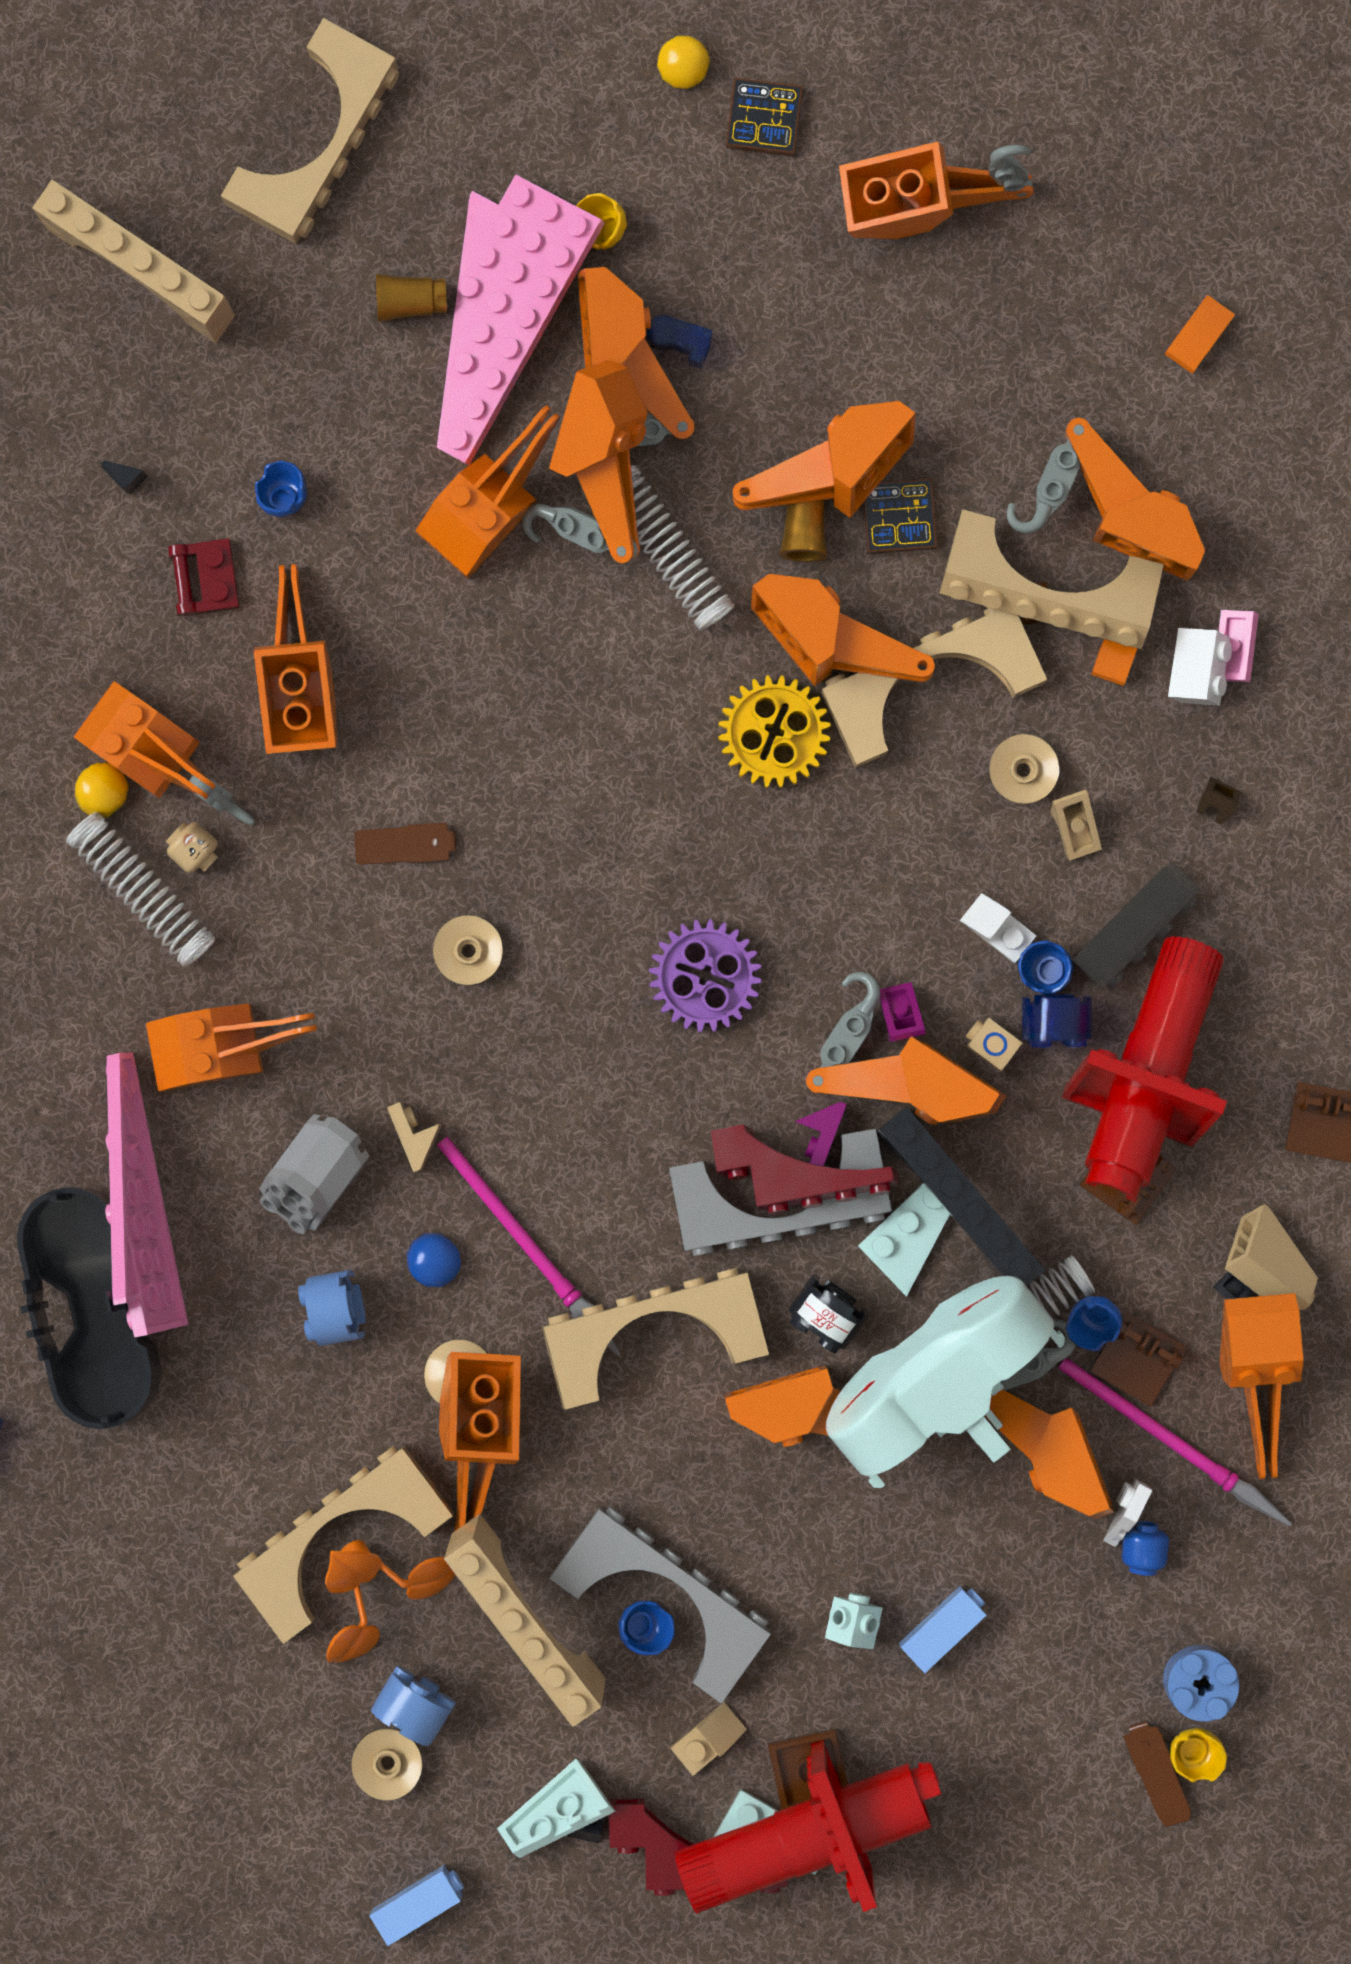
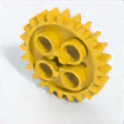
[718,675,831,788]

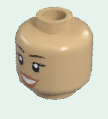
[166,822,218,873]

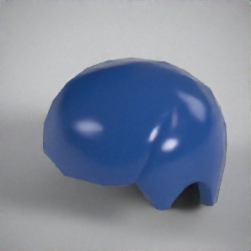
[255,460,307,518]
[1018,940,1074,995]
[406,1233,461,1287]
[1065,1296,1123,1351]
[618,1600,675,1655]

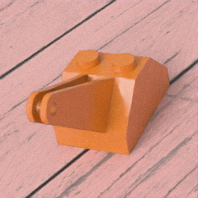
[733,401,916,518]
[415,405,561,579]
[253,564,337,754]
[751,574,935,686]
[146,1003,317,1092]
[1220,1293,1304,1479]
[439,1352,521,1532]
[725,1365,841,1447]

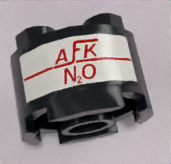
[789,1274,870,1354]

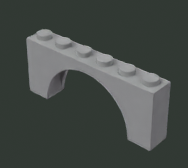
[669,1129,892,1256]
[549,1506,771,1703]

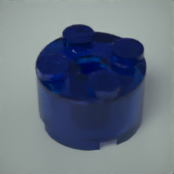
[1022,994,1092,1048]

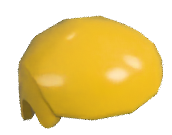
[657,36,710,89]
[576,193,627,250]
[75,762,129,818]
[1170,1728,1227,1782]

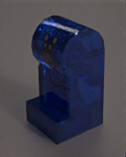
[647,315,713,369]

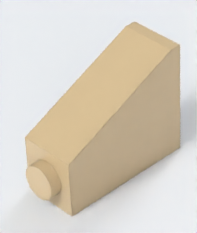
[1225,1204,1318,1310]

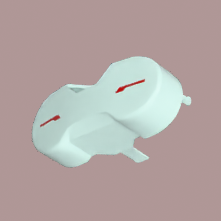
[826,1276,1065,1488]

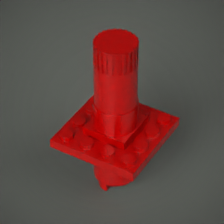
[1061,936,1227,1202]
[674,1740,941,1914]

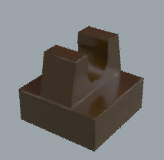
[1196,776,1241,825]

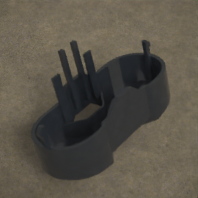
[17,1187,161,1429]

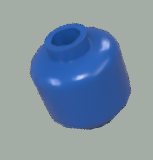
[1121,1521,1169,1576]

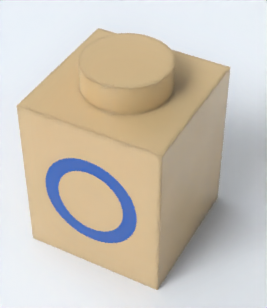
[965,1018,1022,1072]

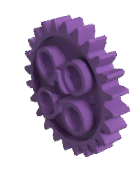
[649,919,762,1032]

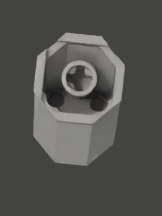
[260,1114,369,1234]

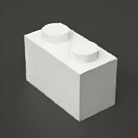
[1168,628,1232,706]

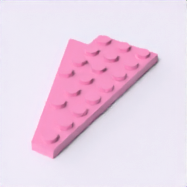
[437,175,605,466]
[105,1052,188,1337]

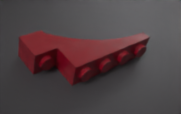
[711,1124,901,1215]
[609,1799,788,1896]

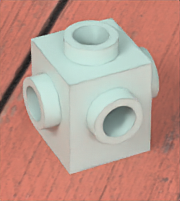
[825,1592,883,1649]

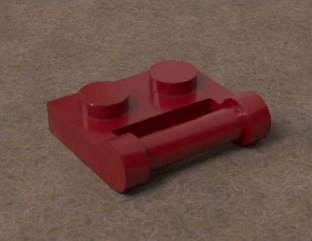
[168,538,240,616]

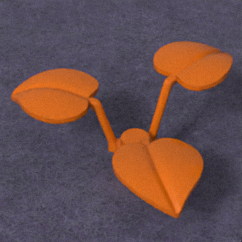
[325,1540,456,1663]

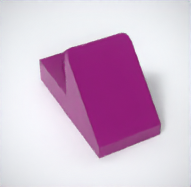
[879,982,926,1043]
[795,1102,847,1167]

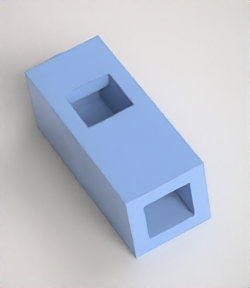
[899,1586,987,1673]
[369,1864,464,1946]

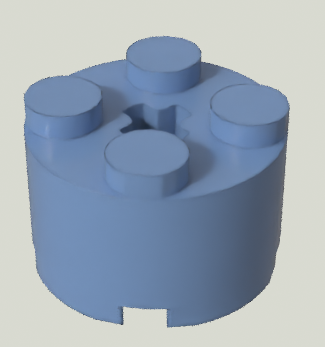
[298,1269,366,1346]
[1163,1645,1239,1722]
[371,1665,456,1746]

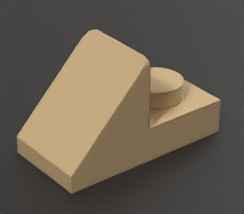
[1051,790,1102,861]
[387,1102,441,1172]
[670,1702,747,1776]

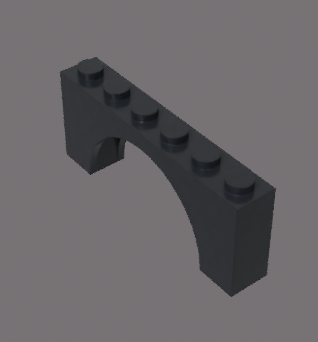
[876,1107,1045,1286]

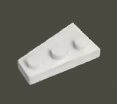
[1103,1478,1152,1547]

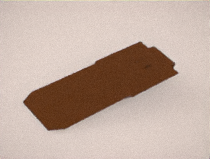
[354,822,456,865]
[1123,1720,1191,1827]

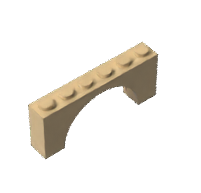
[221,18,399,244]
[32,180,235,343]
[939,509,1164,649]
[821,608,1047,768]
[542,1268,769,1410]
[233,1445,455,1644]
[444,1514,606,1727]

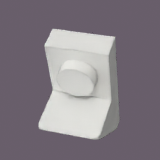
[960,893,1036,963]

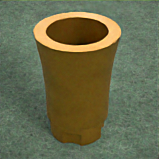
[376,273,447,322]
[779,500,828,562]

